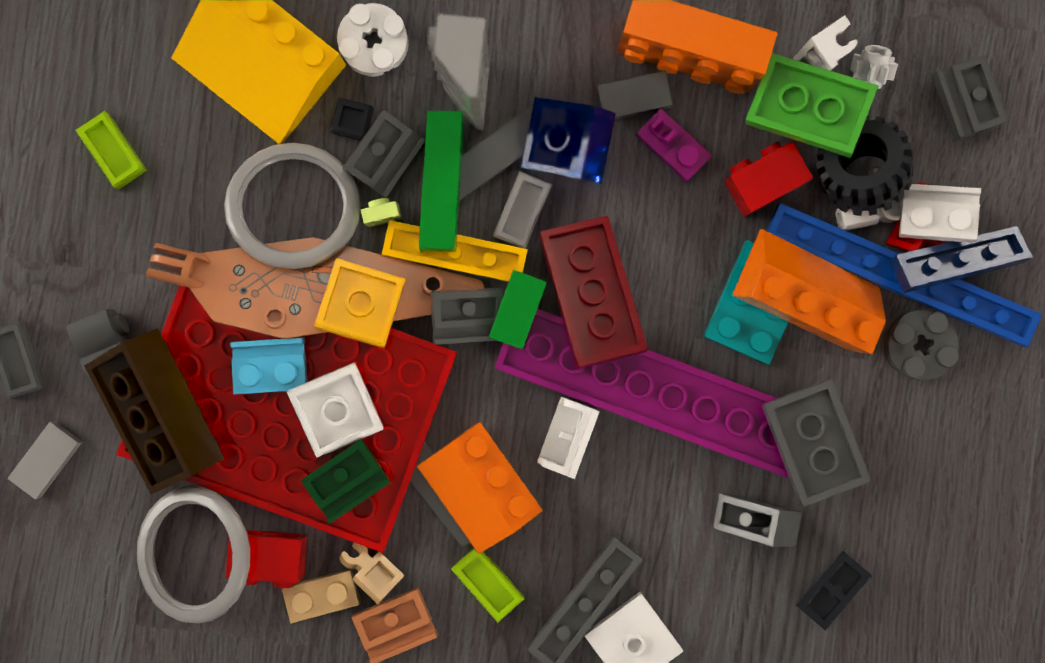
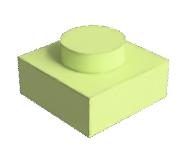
[361,198,402,228]

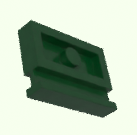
[300,439,392,524]

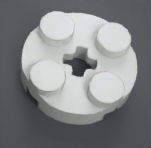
[337,3,409,77]

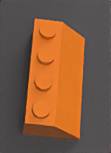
[732,229,886,354]

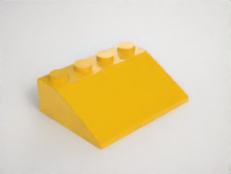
[171,0,346,144]

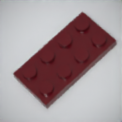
[539,216,648,369]

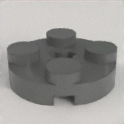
[884,310,959,380]

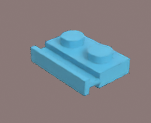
[230,338,308,394]

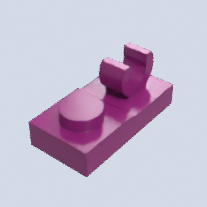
[636,108,712,183]

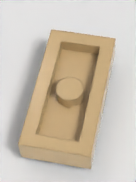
[282,569,361,623]

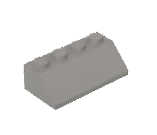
[428,14,490,130]

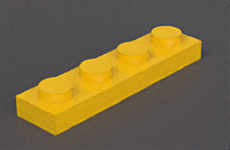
[382,220,528,282]

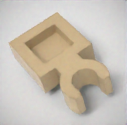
[339,543,405,604]

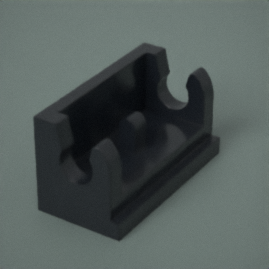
[796,551,872,631]

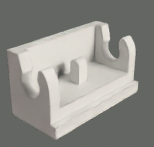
[793,16,858,71]
[537,396,600,479]

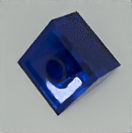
[521,97,616,184]

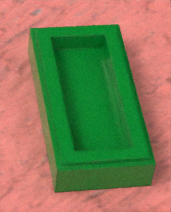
[489,270,547,349]

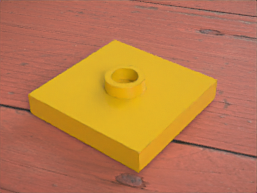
[314,258,405,349]

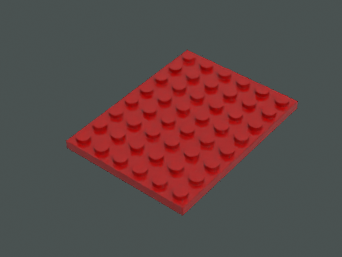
[116,285,458,553]

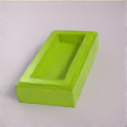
[75,111,147,190]
[451,548,524,623]

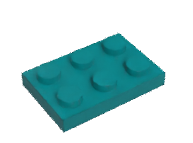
[702,240,788,365]

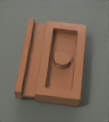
[351,587,438,663]

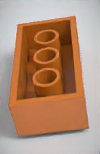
[617,0,778,94]

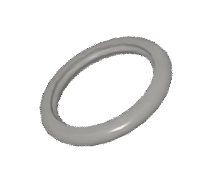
[224,143,361,269]
[137,486,251,624]

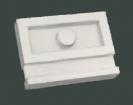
[899,184,981,243]

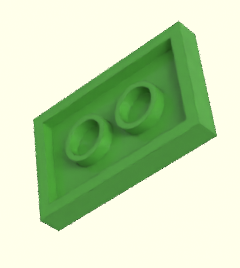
[745,53,879,158]

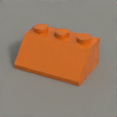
[416,422,543,554]

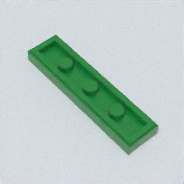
[419,111,464,252]

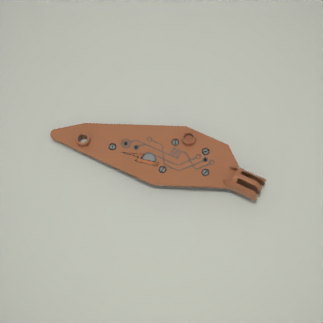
[145,237,485,339]

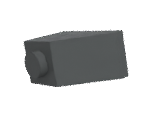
[713,494,802,547]

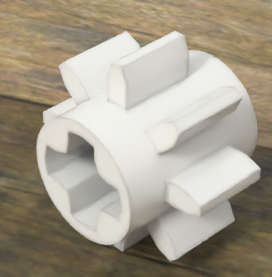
[850,45,898,89]

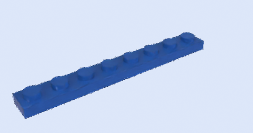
[766,203,1042,347]

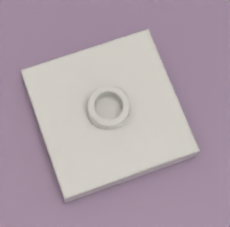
[287,362,384,458]
[585,592,683,663]

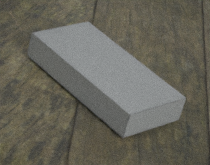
[493,171,552,249]
[7,421,83,500]

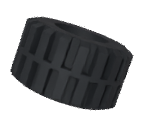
[816,115,914,216]

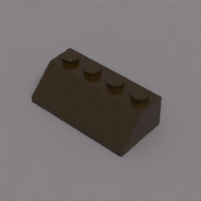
[84,329,224,494]

